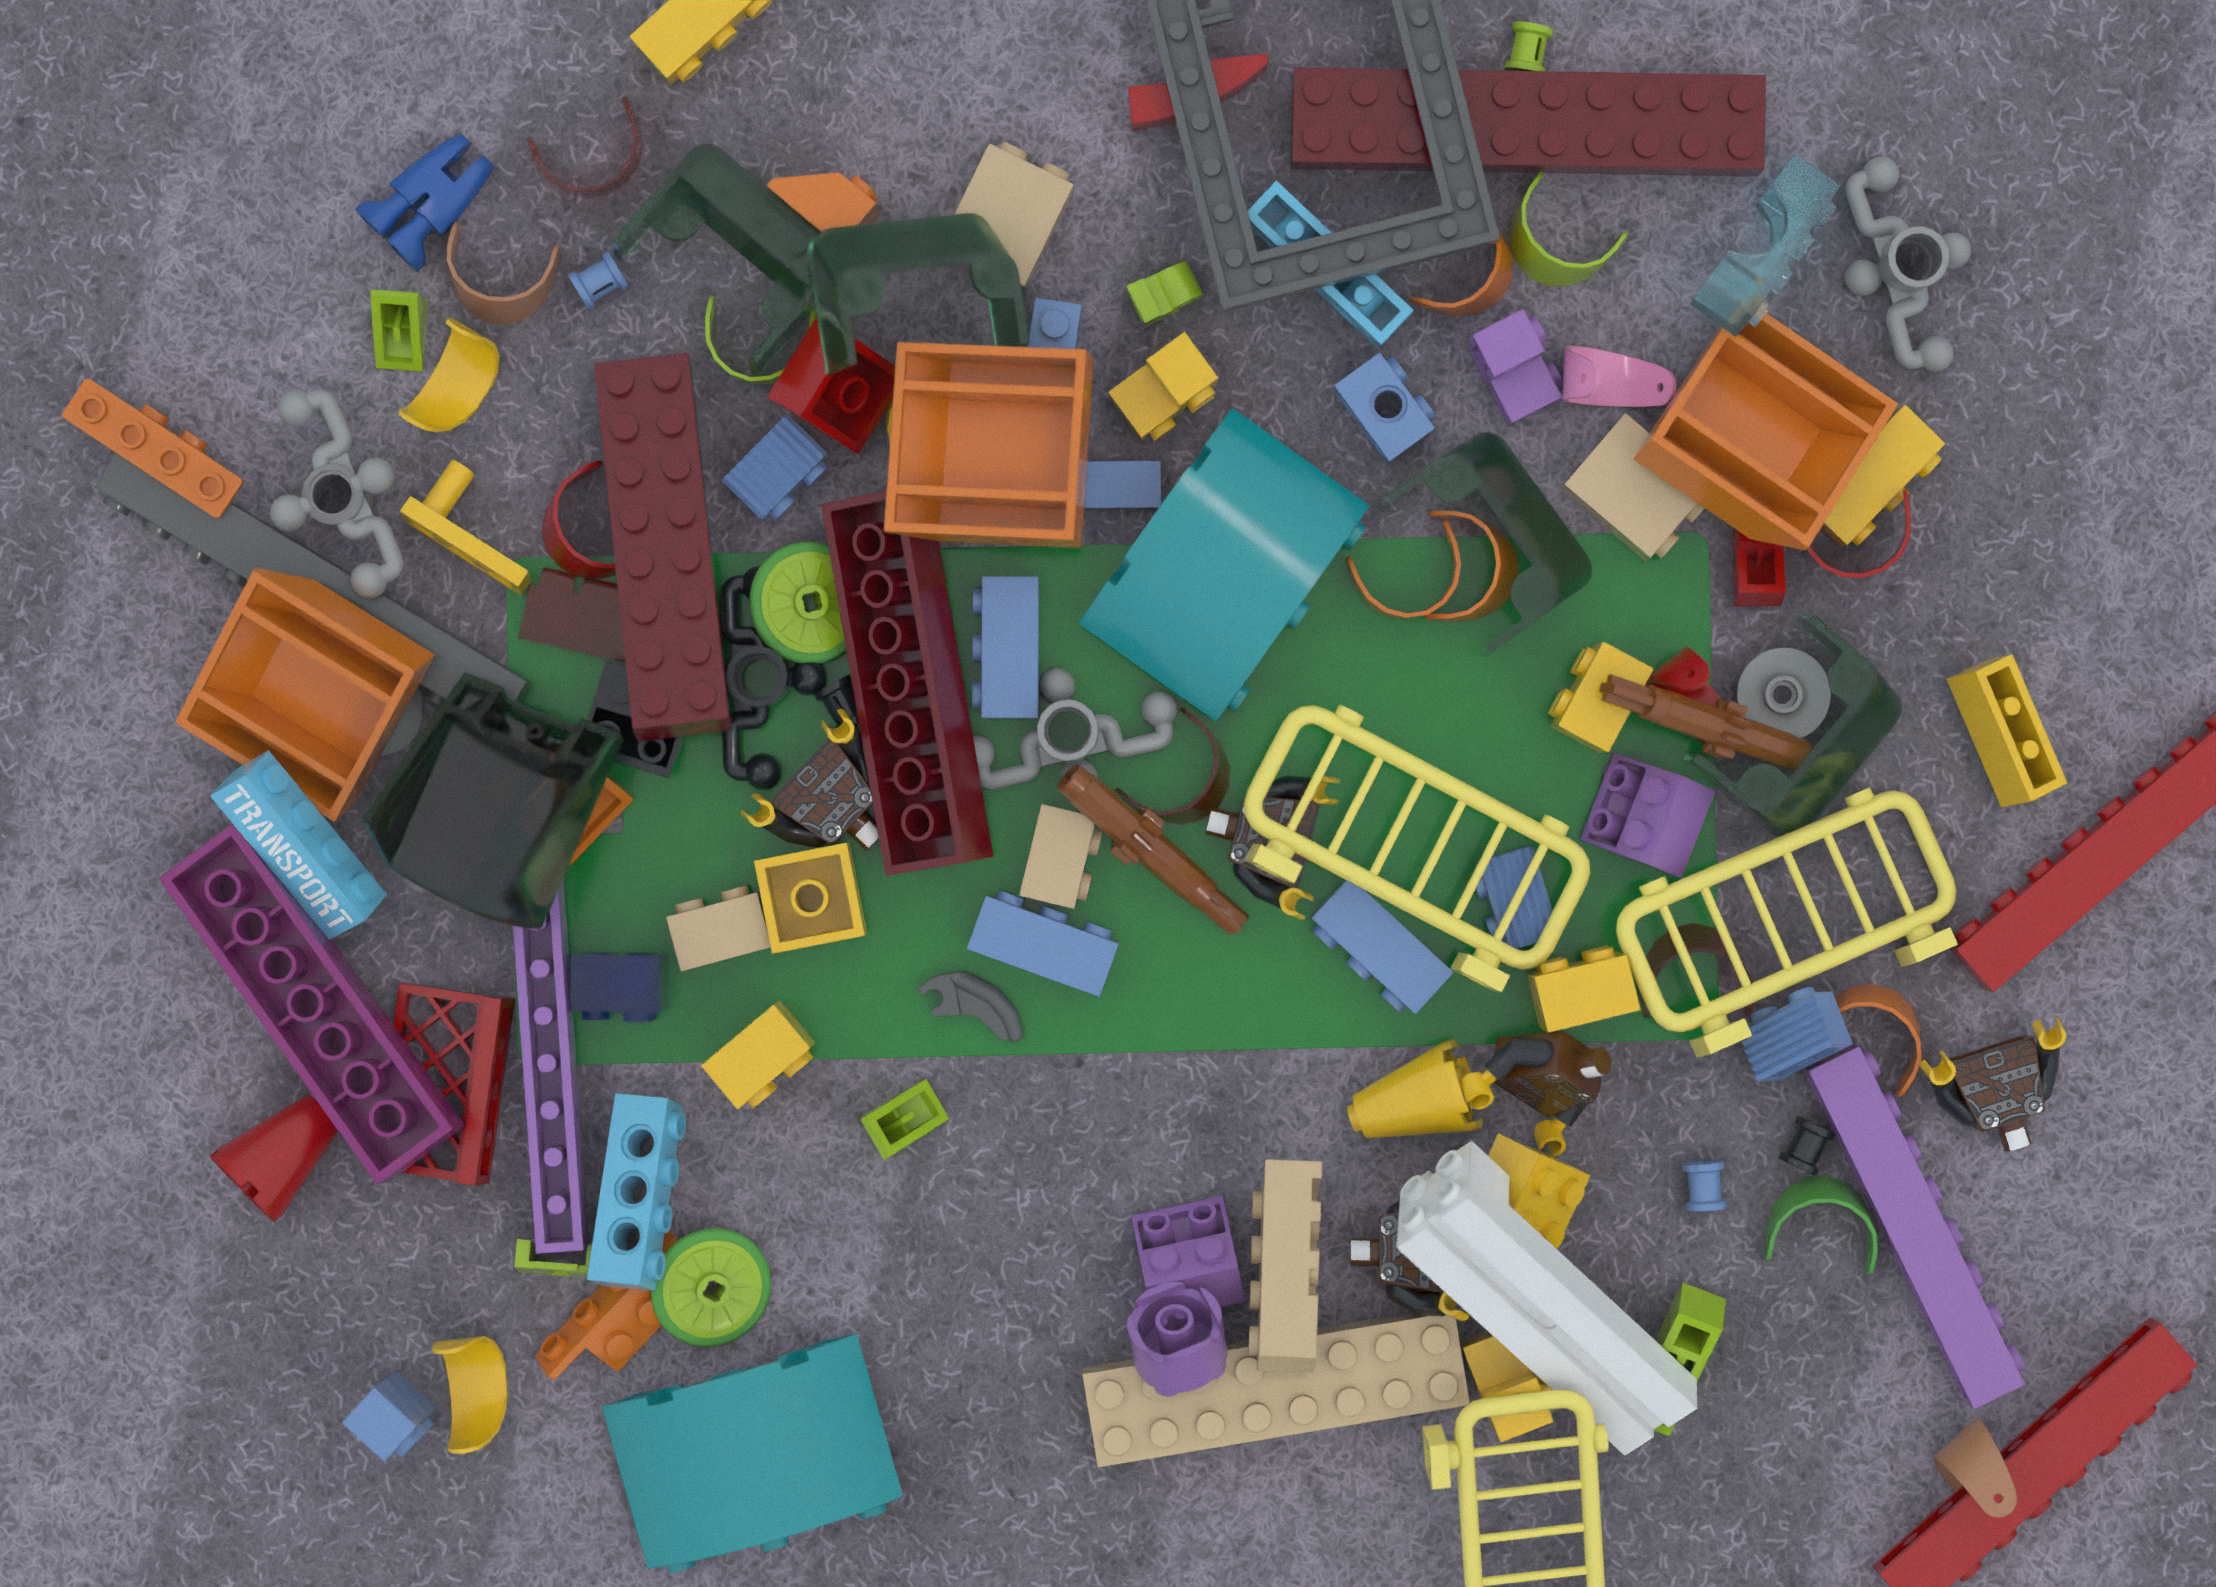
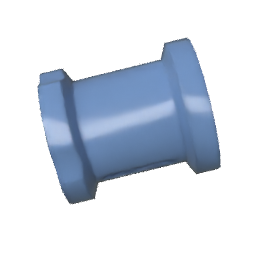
[568,251,629,310]
[1682,1160,1727,1212]

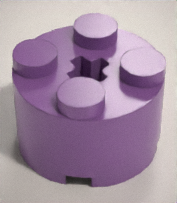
[1127,1282,1227,1397]

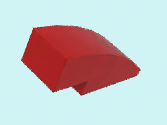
[1128,54,1268,131]
[1733,528,1786,606]

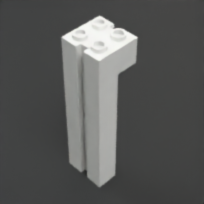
[1397,1141,1697,1455]

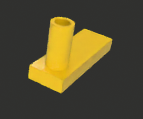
[400,460,531,596]

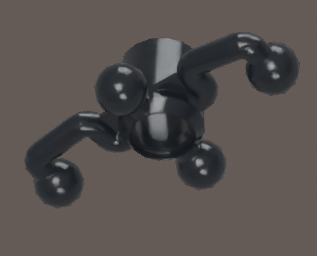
[720,566,827,790]

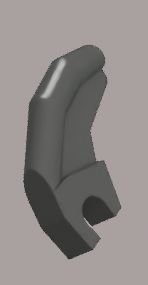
[917,971,1024,1043]

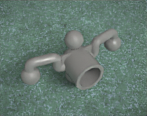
[1845,156,1972,372]
[270,389,404,600]
[973,667,1178,790]

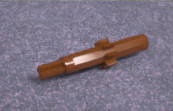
[1599,674,1812,773]
[1057,764,1249,935]

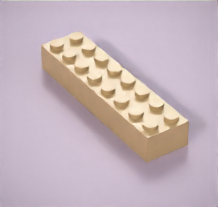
[1082,1313,1470,1467]

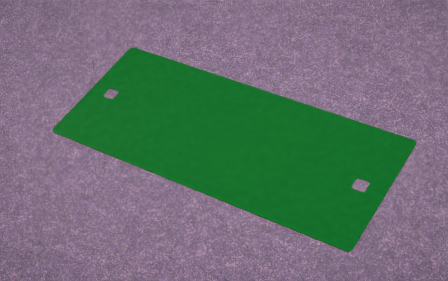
[506,531,1719,1065]

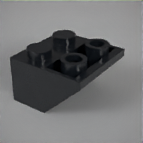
[578,660,686,778]

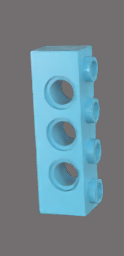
[1247,180,1414,350]
[587,1093,686,1292]

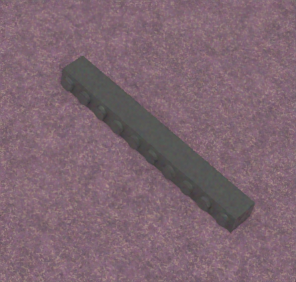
[94,452,532,734]

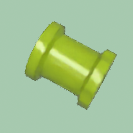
[1504,21,1554,71]

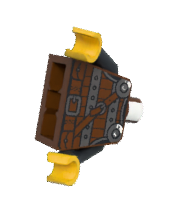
[741,709,879,851]
[1205,775,1340,920]
[1920,1017,2066,1151]
[1461,1031,1611,1157]
[1351,1200,1469,1321]

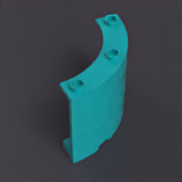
[1078,408,1370,721]
[601,1334,903,1573]

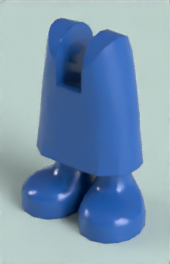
[354,133,495,272]

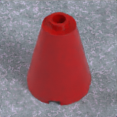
[209,1094,338,1222]

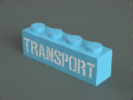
[210,750,387,940]

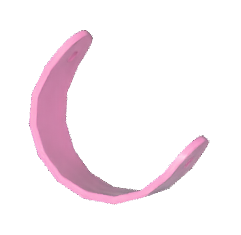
[1562,345,1677,407]

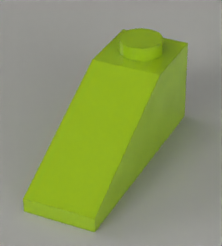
[1654,1282,1726,1436]

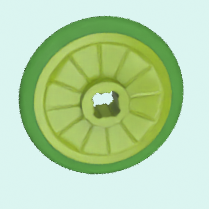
[749,541,846,663]
[651,1228,771,1347]

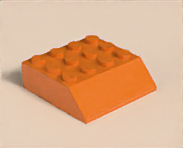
[1633,297,1898,550]
[884,342,1094,548]
[175,568,435,822]

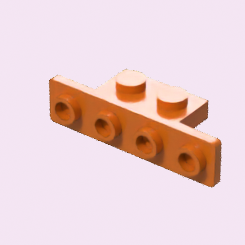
[62,379,244,519]
[535,1228,679,1380]

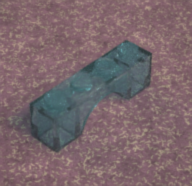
[1690,153,1841,337]

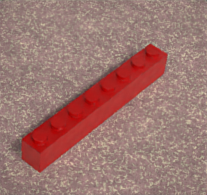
[1949,711,2216,992]
[1872,1318,2198,1587]

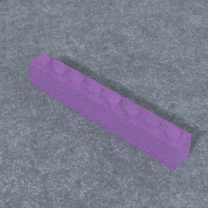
[509,872,590,1254]
[1803,1044,2025,1409]

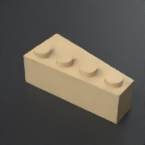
[1248,1159,1322,1373]

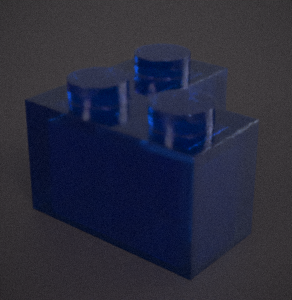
[570,953,669,1022]

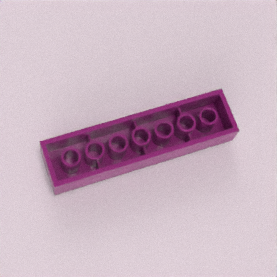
[158,824,465,1185]

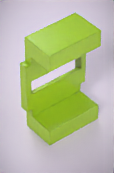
[514,1239,592,1278]

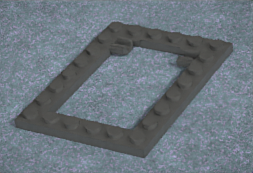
[1146,0,1500,312]

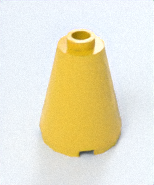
[1347,1039,1483,1139]

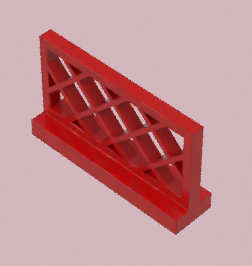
[394,983,515,1186]

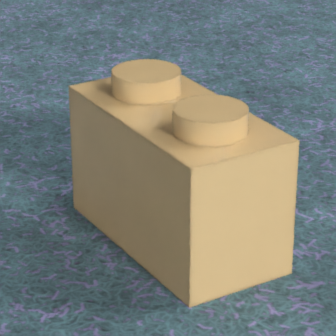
[1019,804,1103,909]
[666,885,771,971]

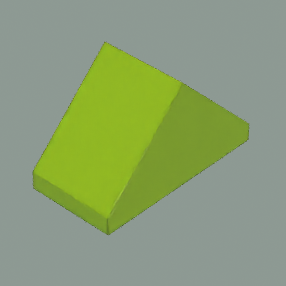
[370,289,428,372]
[860,1079,949,1160]

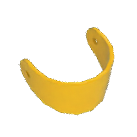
[398,317,500,432]
[431,1336,508,1454]

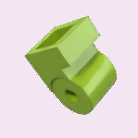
[1126,261,1204,328]

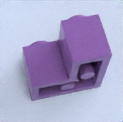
[1466,309,1563,427]

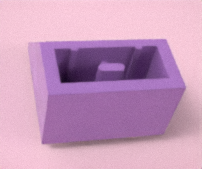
[1580,753,1715,878]
[1131,1196,1246,1307]

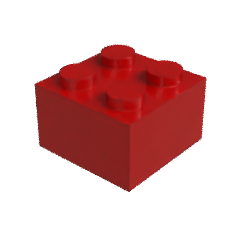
[767,316,895,454]

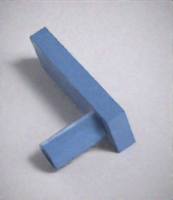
[1084,461,1161,509]

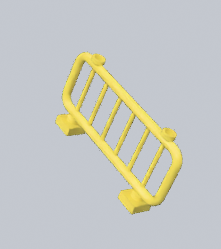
[1244,705,1591,993]
[1616,787,1958,1058]
[1422,1389,1609,1587]

